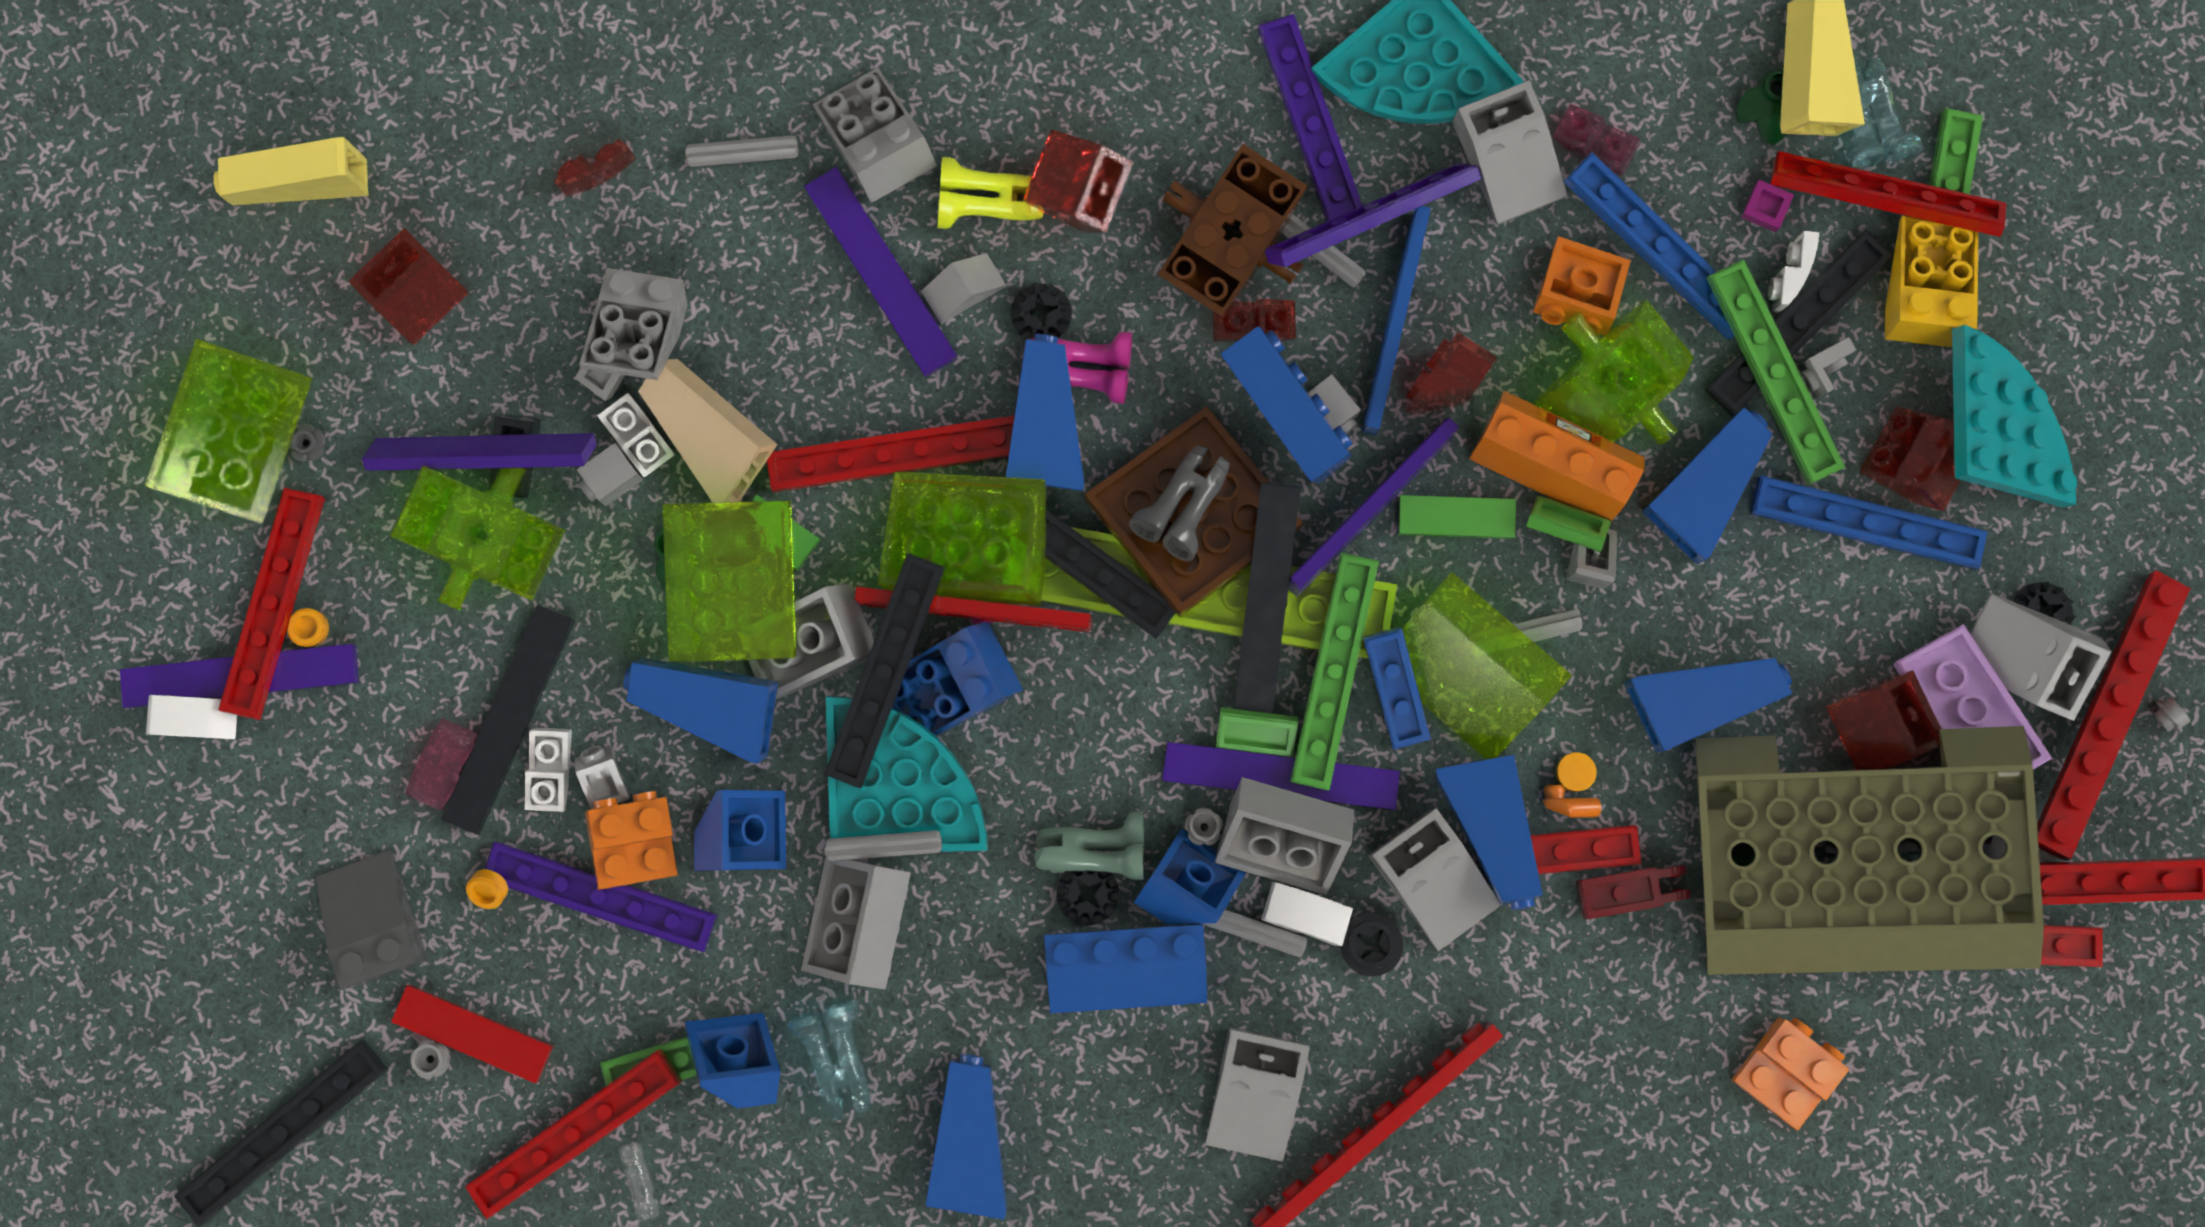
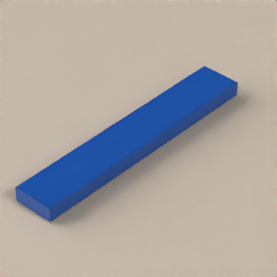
[1563,152,1734,340]
[1361,206,1431,436]
[1750,475,1988,570]

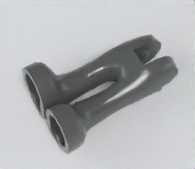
[1129,445,1230,561]

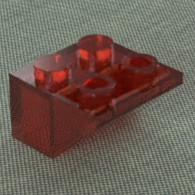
[1023,130,1134,233]
[348,228,469,345]
[1406,332,1497,415]
[1860,406,1961,512]
[1826,670,1941,771]

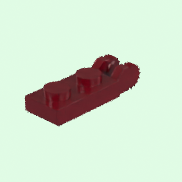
[1576,865,1691,920]

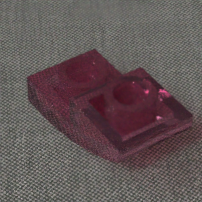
[1553,104,1640,177]
[405,718,478,810]

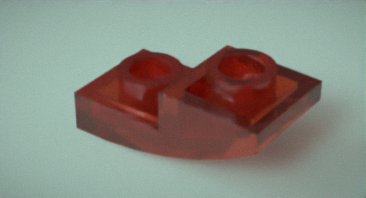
[553,138,636,196]
[1213,299,1296,342]

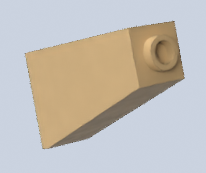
[638,359,777,508]

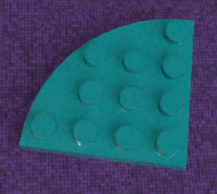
[1311,0,1524,124]
[1952,325,2077,508]
[826,696,988,852]

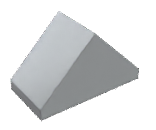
[921,253,1006,324]
[1565,529,1617,589]

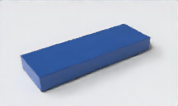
[1363,626,1431,750]

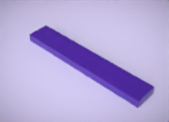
[1258,14,1362,221]
[1265,163,1482,267]
[804,167,958,378]
[1288,418,1459,597]
[362,433,597,471]
[120,644,359,709]
[1162,742,1400,810]
[484,841,717,952]

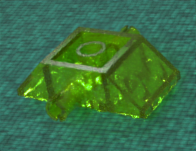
[1533,299,1694,445]
[390,465,566,611]

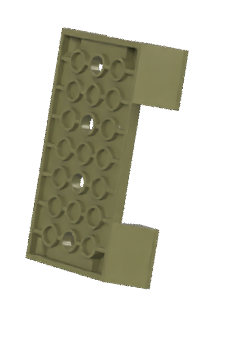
[1695,726,2044,975]

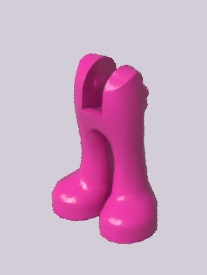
[1023,331,1132,404]

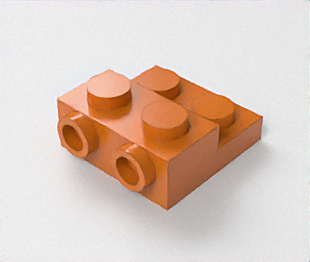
[1533,236,1631,337]
[585,791,678,890]
[1731,1017,1850,1131]

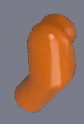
[1542,785,1601,818]

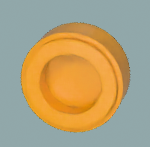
[287,608,329,648]
[1555,752,1597,792]
[466,869,508,909]

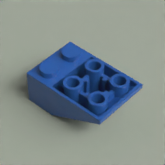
[893,622,1023,736]

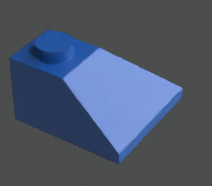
[694,790,786,871]
[1134,828,1246,924]
[685,1012,780,1108]

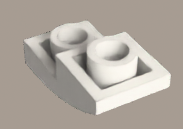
[1767,231,1819,313]
[597,393,675,477]
[146,695,237,739]
[525,728,572,812]
[1261,882,1353,946]

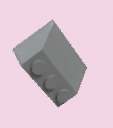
[1214,777,1354,895]
[801,858,911,990]

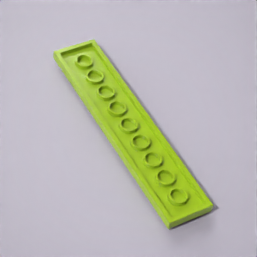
[1001,527,1397,660]

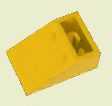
[1885,216,1979,347]

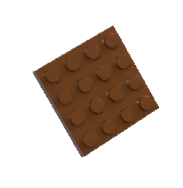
[1084,406,1303,617]

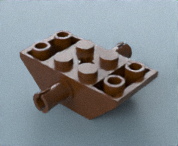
[1158,144,1308,317]

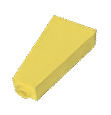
[1780,0,1865,136]
[214,137,368,205]

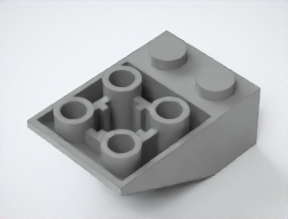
[812,68,937,203]
[1452,81,1567,225]
[579,268,688,380]
[1970,593,2111,721]
[1368,808,1501,951]
[1205,1027,1310,1162]

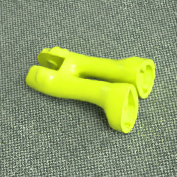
[937,157,1046,229]

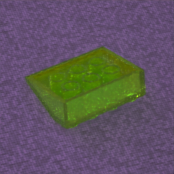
[144,339,313,524]
[878,472,1046,606]
[663,501,796,661]
[1402,572,1572,760]

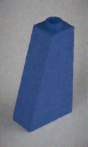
[1006,334,1084,492]
[1641,407,1772,565]
[624,657,779,764]
[1623,658,1792,753]
[1435,755,1543,910]
[925,1053,1007,1220]

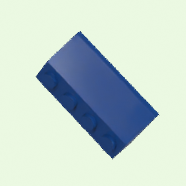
[1221,326,1353,484]
[1044,924,1207,1013]

